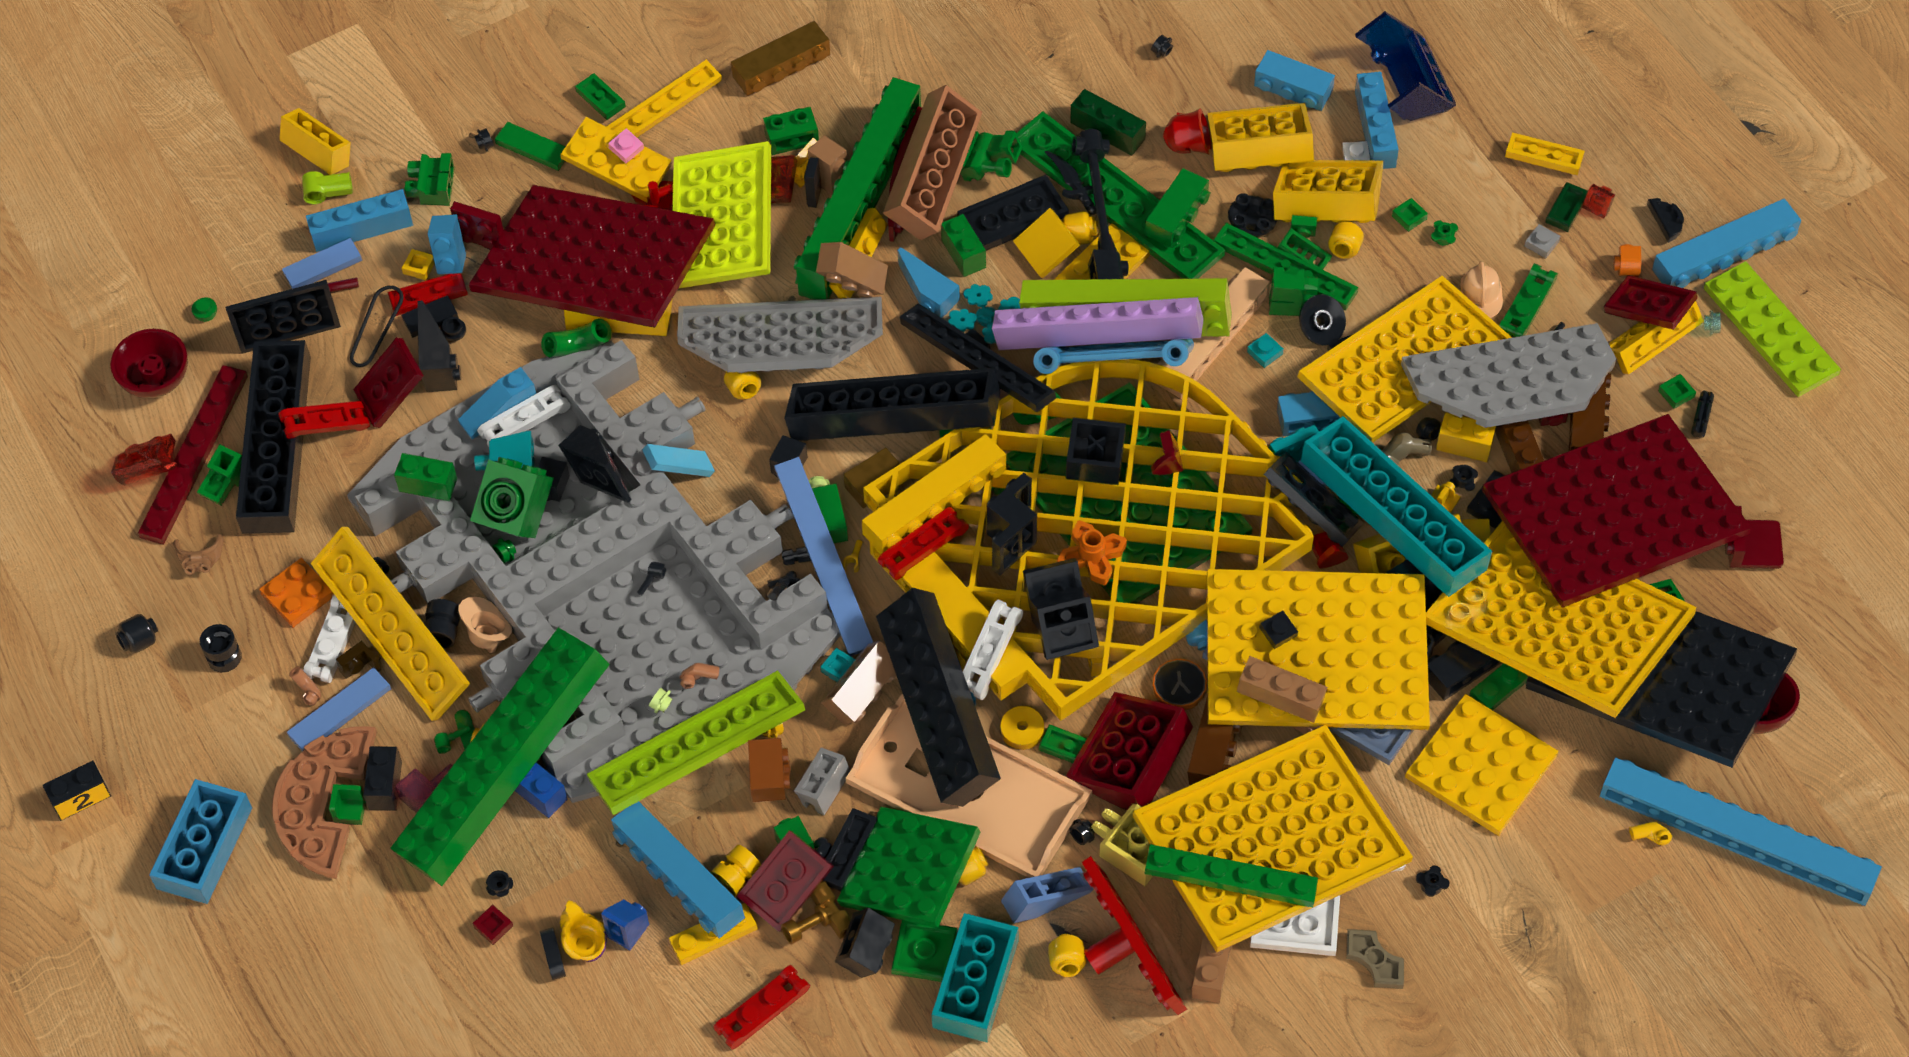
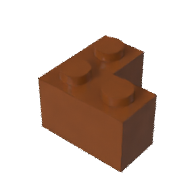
[748,738,791,802]

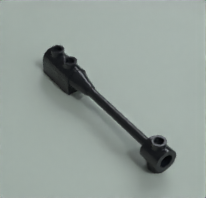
[1072,129,1129,280]

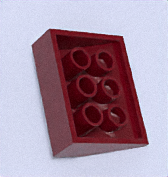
[1065,692,1193,810]

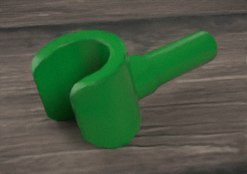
[434,725,471,754]

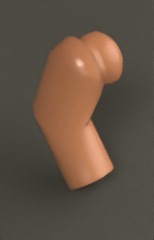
[680,663,719,689]
[289,666,321,706]

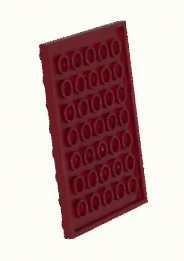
[469,185,715,328]
[1482,414,1752,608]

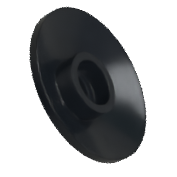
[1299,294,1346,346]

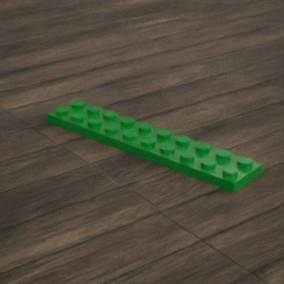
[1016,111,1225,279]

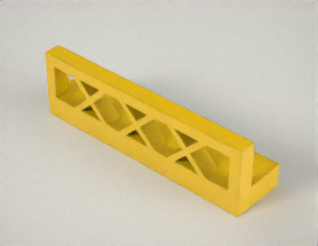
[1609,301,1704,375]

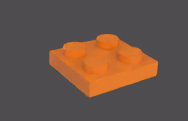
[259,558,334,628]

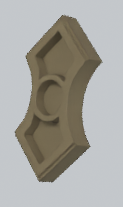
[1346,929,1404,989]

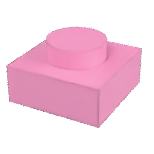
[608,128,644,163]

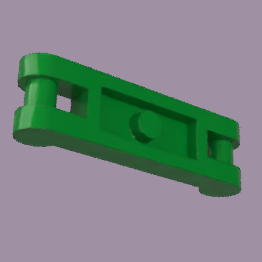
[1499,263,1558,337]

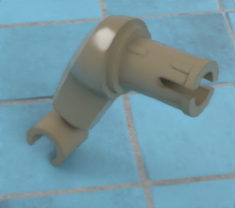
[1382,433,1432,465]

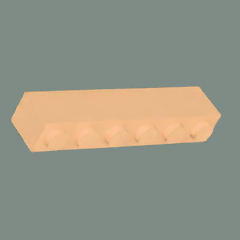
[1157,267,1270,399]

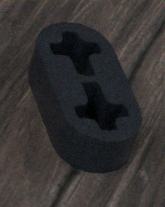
[540,927,566,980]

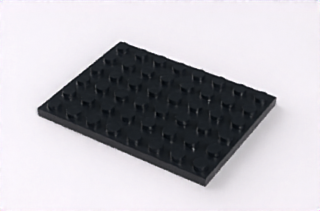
[1526,611,1797,768]

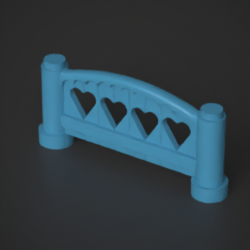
[1033,338,1194,374]

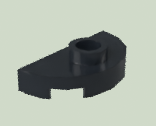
[1647,198,1684,243]

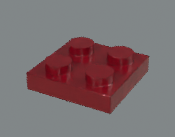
[450,201,504,250]

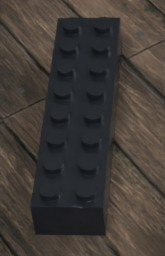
[236,340,311,534]
[784,368,1001,441]
[876,588,1001,807]

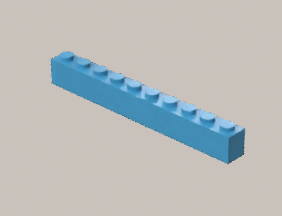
[1600,757,1882,906]

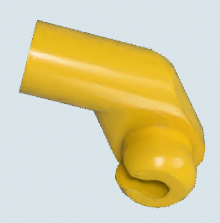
[1629,822,1672,846]

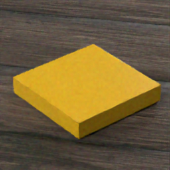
[1013,208,1080,278]

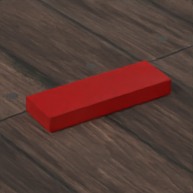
[387,273,468,316]

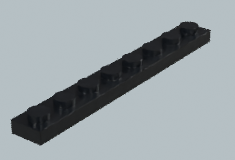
[899,303,1056,412]

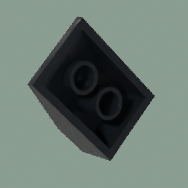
[417,300,462,392]
[558,425,632,503]

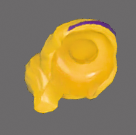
[559,900,607,962]

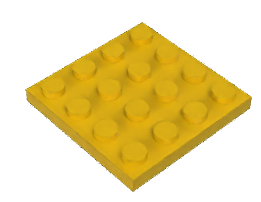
[1405,694,1559,836]

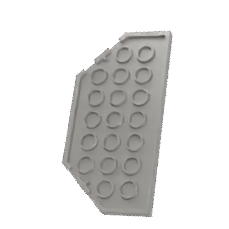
[677,297,883,373]
[1401,323,1616,428]

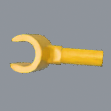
[843,540,863,573]

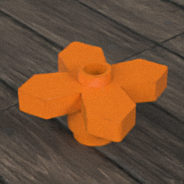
[1057,520,1127,585]

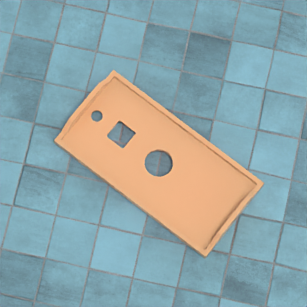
[846,694,1092,878]

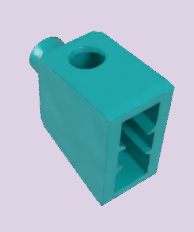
[474,431,535,471]

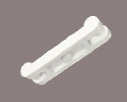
[477,385,571,447]
[303,595,355,683]
[963,600,1023,700]

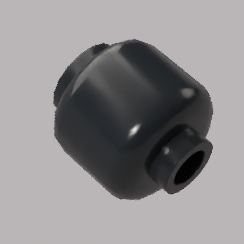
[115,614,158,653]

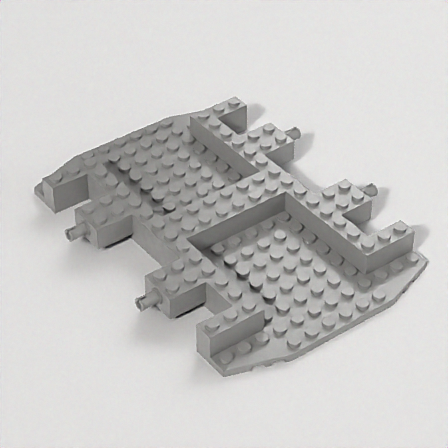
[347,340,841,803]

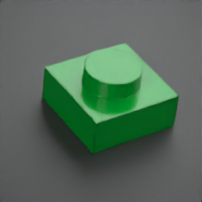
[1392,198,1428,232]
[1291,215,1317,238]
[1658,374,1696,409]

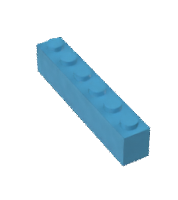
[1652,198,1801,288]
[611,801,745,938]

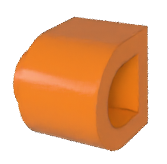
[1613,244,1641,276]

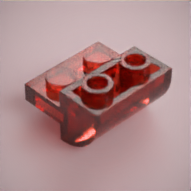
[111,434,177,486]

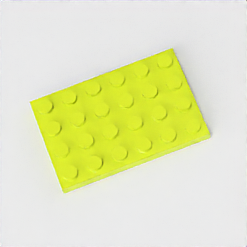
[673,141,771,289]

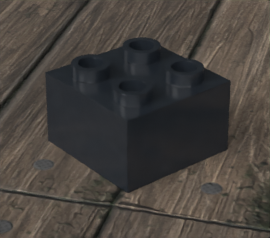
[1066,418,1126,485]

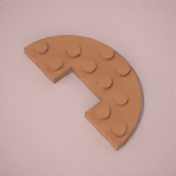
[272,726,377,879]

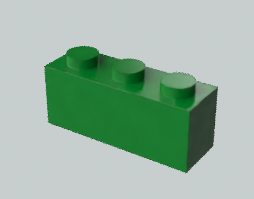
[1145,168,1211,248]

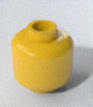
[1063,212,1097,245]
[1328,221,1364,259]
[724,371,761,400]
[959,846,989,886]
[1048,934,1087,977]

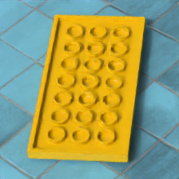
[1297,276,1512,443]

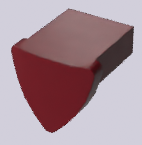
[1151,430,1184,475]

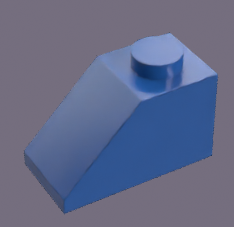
[601,899,650,951]

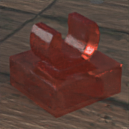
[1582,184,1615,219]

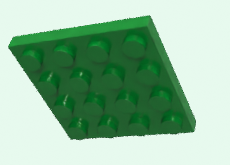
[837,807,981,928]

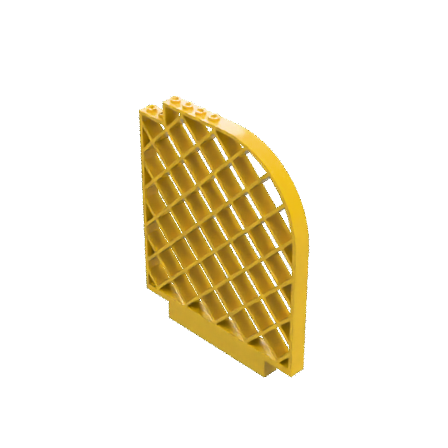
[863,359,1314,721]

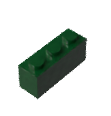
[1070,89,1146,156]

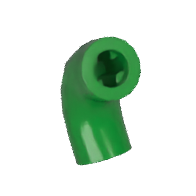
[541,318,612,358]

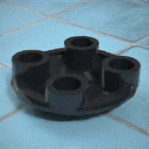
[1228,193,1277,236]

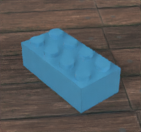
[149,779,252,904]

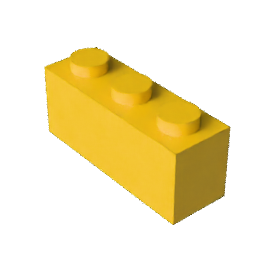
[280,108,351,175]

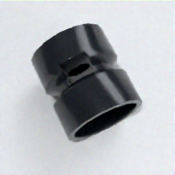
[424,599,460,649]
[200,624,242,673]

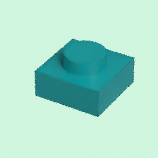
[1247,333,1284,368]
[820,648,856,682]

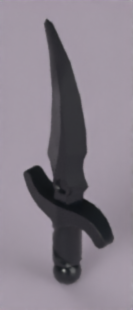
[1045,151,1096,215]
[767,571,800,600]

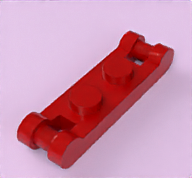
[278,401,370,439]
[877,507,969,580]
[713,965,811,1050]

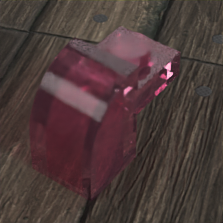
[395,763,453,812]

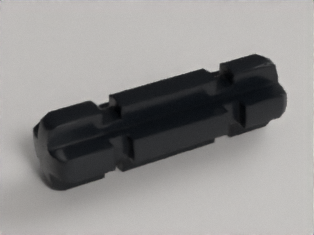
[1691,390,1714,438]
[782,546,811,566]

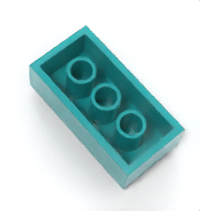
[932,913,1019,1043]

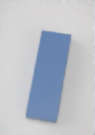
[282,238,362,289]

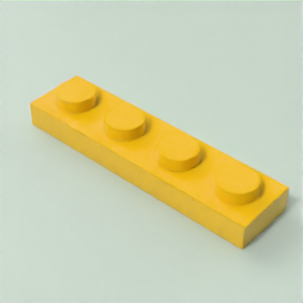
[829,208,888,299]

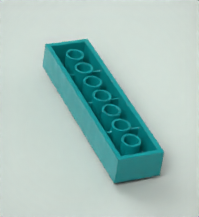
[1301,416,1492,597]

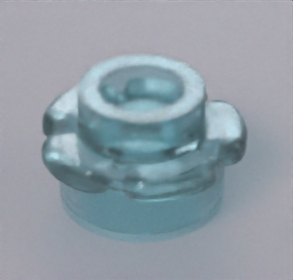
[1704,310,1721,336]

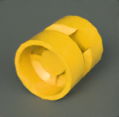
[710,844,761,897]

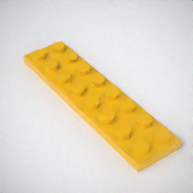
[310,527,470,721]

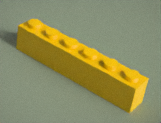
[862,434,1006,554]

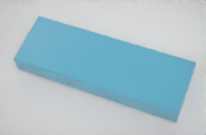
[642,444,715,477]

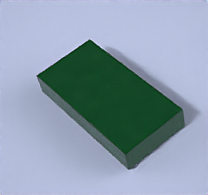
[1545,182,1589,232]

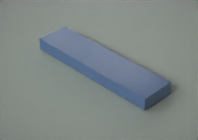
[287,667,391,752]

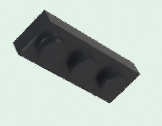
[821,808,878,891]

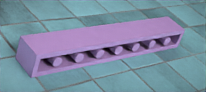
[992,297,1203,350]

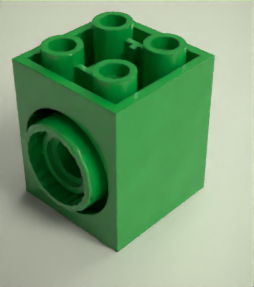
[470,457,554,538]

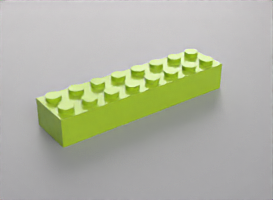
[1019,278,1232,337]

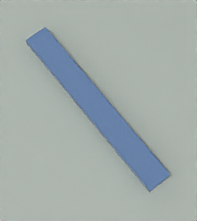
[774,457,873,656]

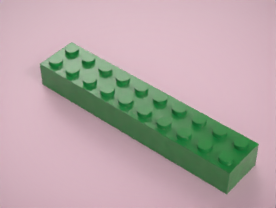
[794,77,921,300]
[390,627,610,886]

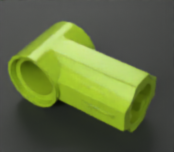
[302,171,353,204]

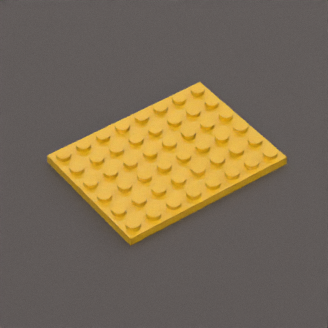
[1426,521,1696,718]
[1207,569,1430,730]
[1133,725,1413,953]

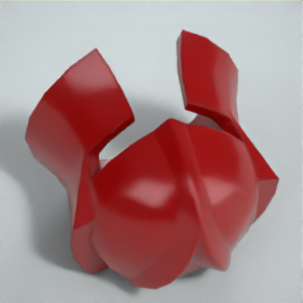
[1163,108,1211,155]

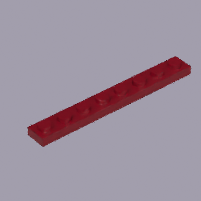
[138,365,248,545]

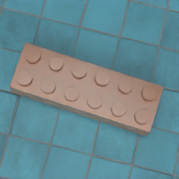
[883,85,982,240]

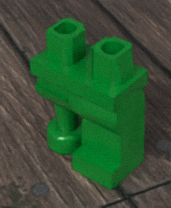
[960,131,1023,181]

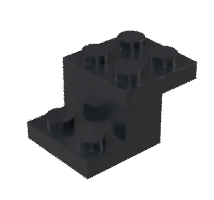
[987,473,1037,576]
[1023,558,1099,660]

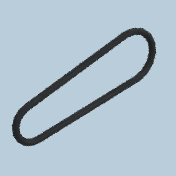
[349,285,404,367]

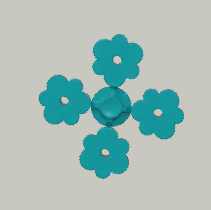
[948,284,1020,344]

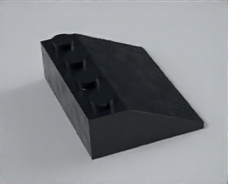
[225,280,341,354]

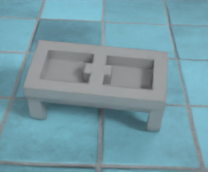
[794,747,851,815]

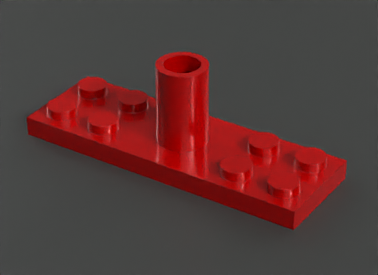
[1082,856,1188,1015]

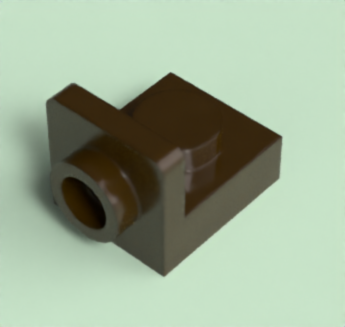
[336,640,381,679]

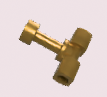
[781,882,851,945]

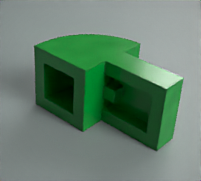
[197,444,242,506]

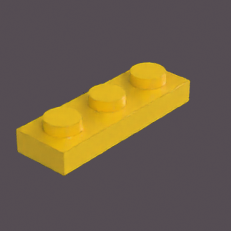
[1505,132,1585,176]
[669,903,758,965]

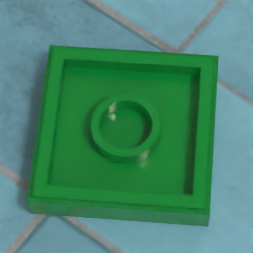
[891,920,958,982]

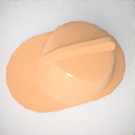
[1460,262,1503,318]
[458,597,512,653]

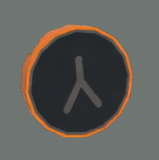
[1153,659,1207,710]

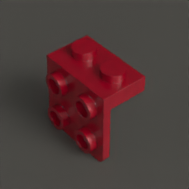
[1725,506,1784,569]

